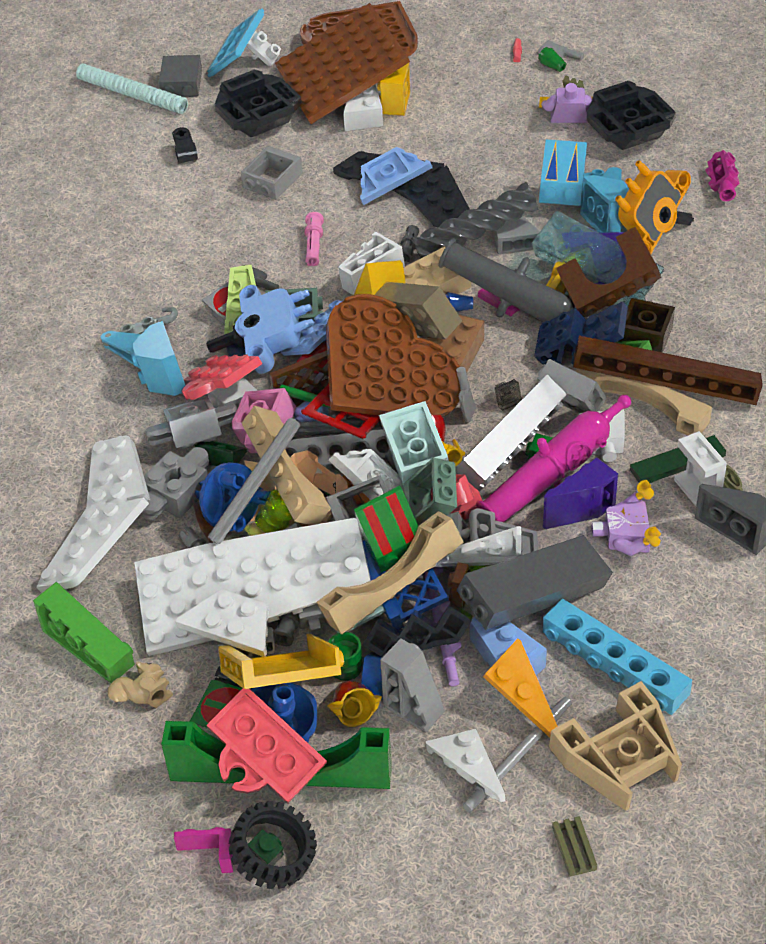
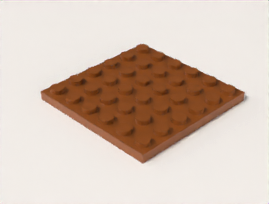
[275,3,410,124]

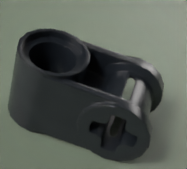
[172,127,198,164]

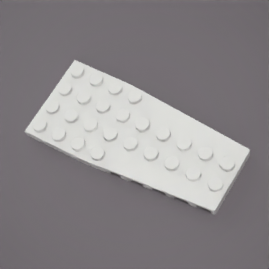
[134,518,371,656]

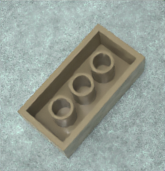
[375,282,462,339]

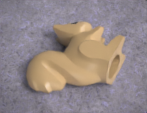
[108,662,173,708]

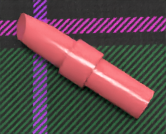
[513,38,522,62]

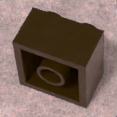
[618,298,675,353]

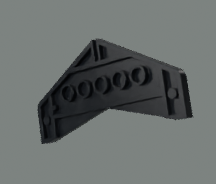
[333,151,470,228]

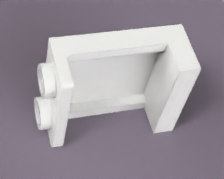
[674,431,727,506]

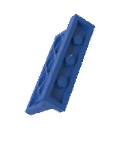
[363,540,449,630]

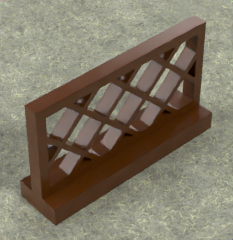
[269,351,329,416]

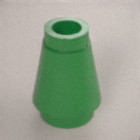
[538,47,567,72]

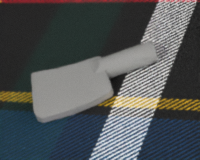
[538,40,584,60]
[456,367,476,423]

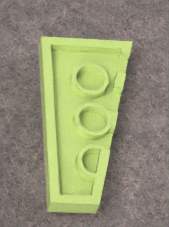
[224,265,256,335]

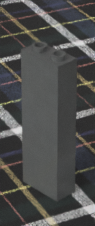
[457,535,613,630]

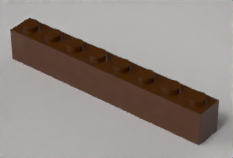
[573,335,763,406]

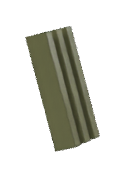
[552,816,597,877]

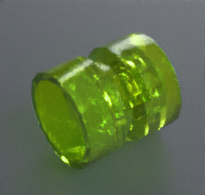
[255,489,293,533]

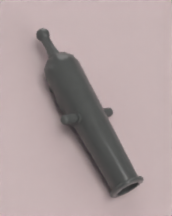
[438,238,575,322]

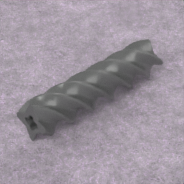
[411,182,539,258]

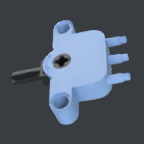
[206,285,314,374]

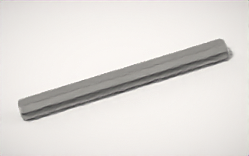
[208,418,300,544]

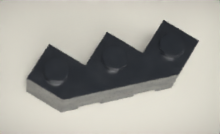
[362,602,473,657]

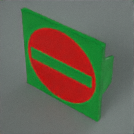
[189,679,243,728]

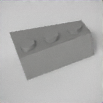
[380,638,445,733]

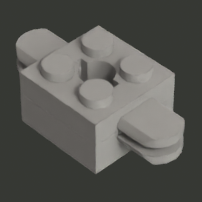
[146,397,237,449]
[141,447,210,520]

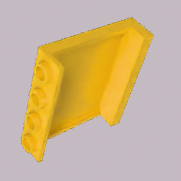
[218,634,344,689]

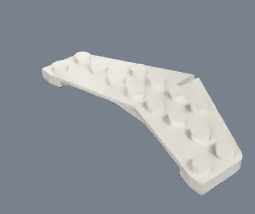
[37,435,150,593]

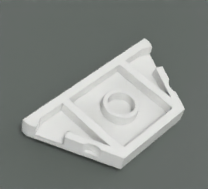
[329,449,404,501]
[175,589,269,657]

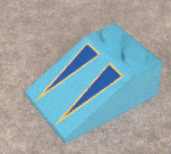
[539,139,587,206]

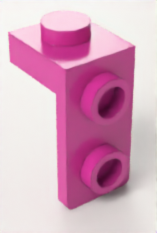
[174,827,233,873]

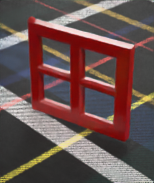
[301,384,380,439]

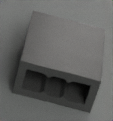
[159,55,202,97]

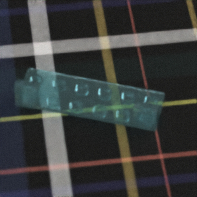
[532,211,664,306]

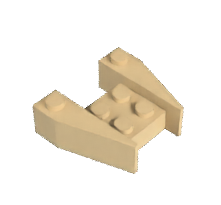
[549,681,682,811]

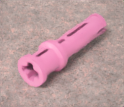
[304,212,324,266]

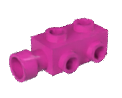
[705,150,740,201]

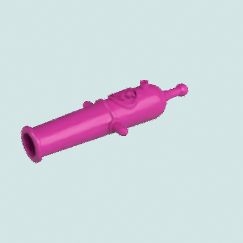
[476,395,631,523]

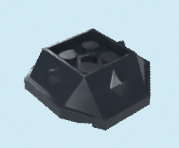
[215,69,302,137]
[586,80,676,150]

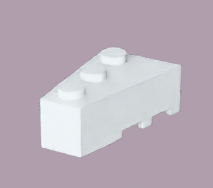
[344,84,383,131]
[338,232,405,295]

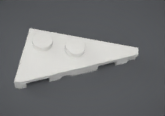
[426,729,505,802]

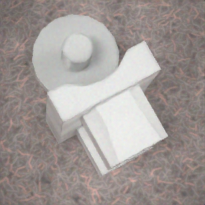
[246,31,281,67]

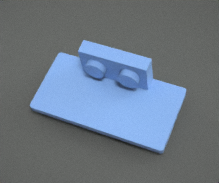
[281,300,342,356]

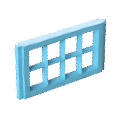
[207,9,265,78]

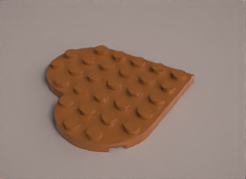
[300,1,418,57]
[326,294,461,417]

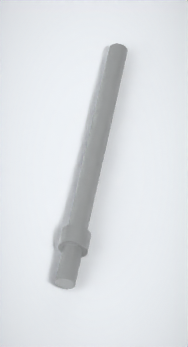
[463,697,572,813]

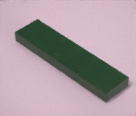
[630,435,726,483]

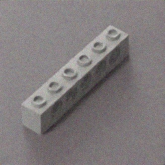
[285,429,390,470]

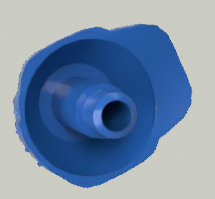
[251,682,317,743]

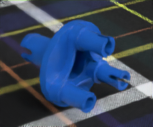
[195,462,276,532]

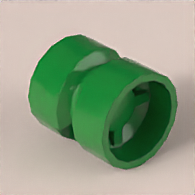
[328,632,363,681]

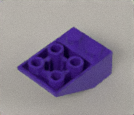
[543,458,618,529]

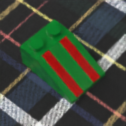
[354,485,418,572]

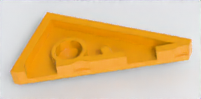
[483,638,558,737]

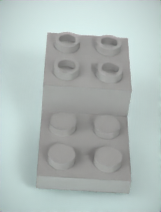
[447,508,539,572]

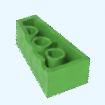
[33,582,135,683]

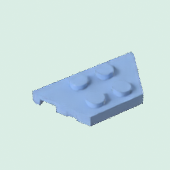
[360,147,432,205]

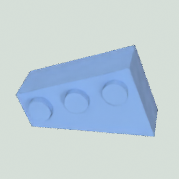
[470,617,547,675]

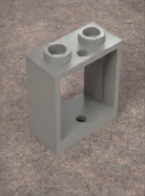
[241,146,303,200]
[537,359,607,412]
[326,475,395,539]

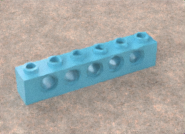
[543,598,692,715]

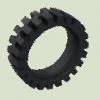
[229,801,317,889]

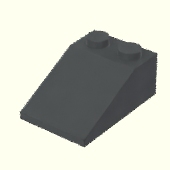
[695,484,766,555]

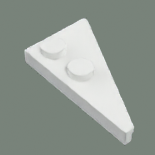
[434,526,521,567]

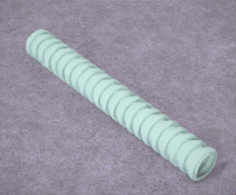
[76,63,188,114]

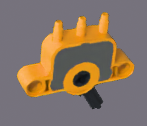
[615,160,694,254]

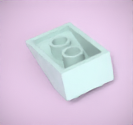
[379,401,449,488]

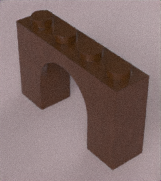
[556,227,662,318]

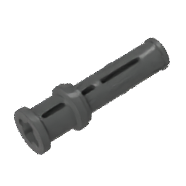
[273,612,300,647]

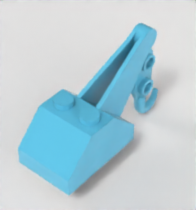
[580,167,629,233]

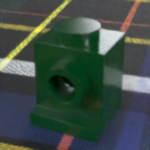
[248,829,284,865]

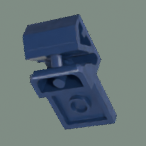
[534,301,628,365]

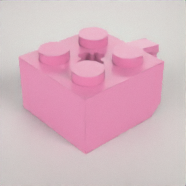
[232,388,296,453]

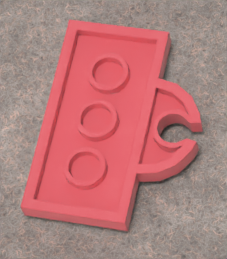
[182,354,262,400]
[207,688,327,804]

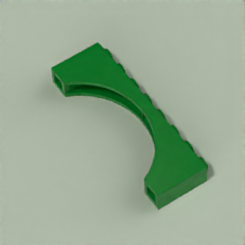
[161,721,392,789]

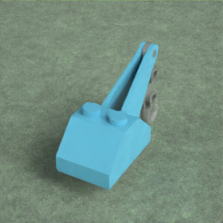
[101,307,186,396]

